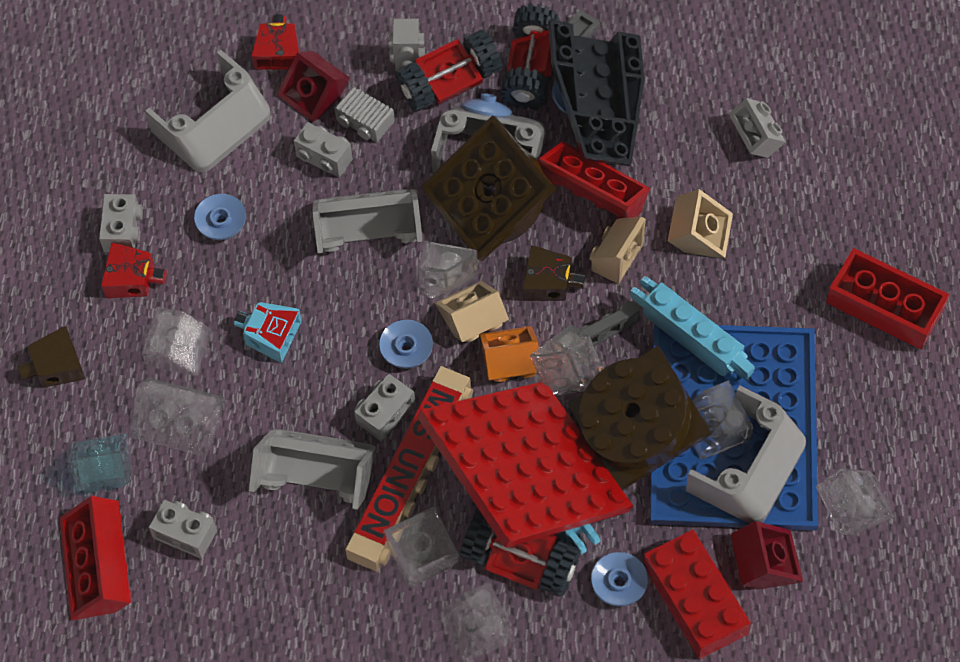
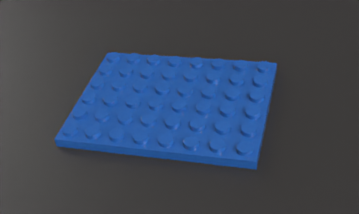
[650,324,818,531]

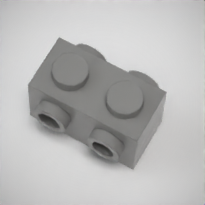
[388,19,425,71]
[729,98,786,158]
[294,122,353,178]
[99,194,143,252]
[354,374,415,441]
[149,499,217,559]

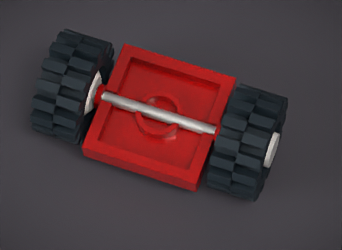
[500,3,559,109]
[395,29,502,112]
[460,510,581,597]

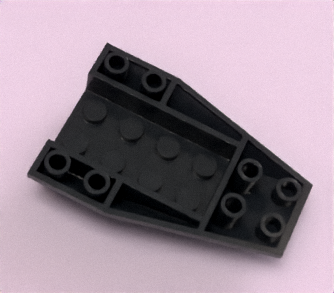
[548,20,645,167]

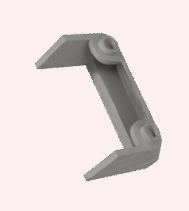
[145,50,271,172]
[431,106,546,172]
[313,189,423,253]
[686,385,806,524]
[249,429,376,509]

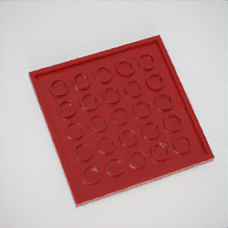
[417,381,633,548]

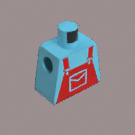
[234,302,302,363]

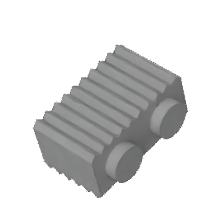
[335,86,395,142]

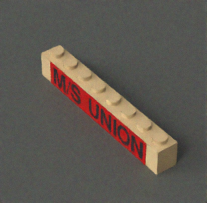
[346,366,473,572]

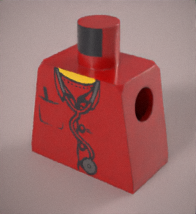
[252,14,299,70]
[101,243,167,298]

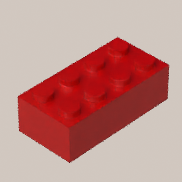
[826,248,950,350]
[643,529,751,660]

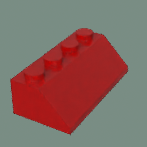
[538,141,650,219]
[59,496,131,620]

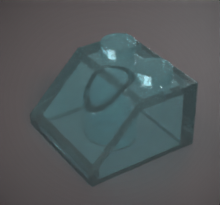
[70,433,132,493]

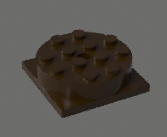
[420,115,557,262]
[567,346,712,490]

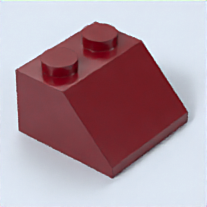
[277,51,350,122]
[731,521,803,589]

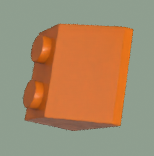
[480,326,542,382]

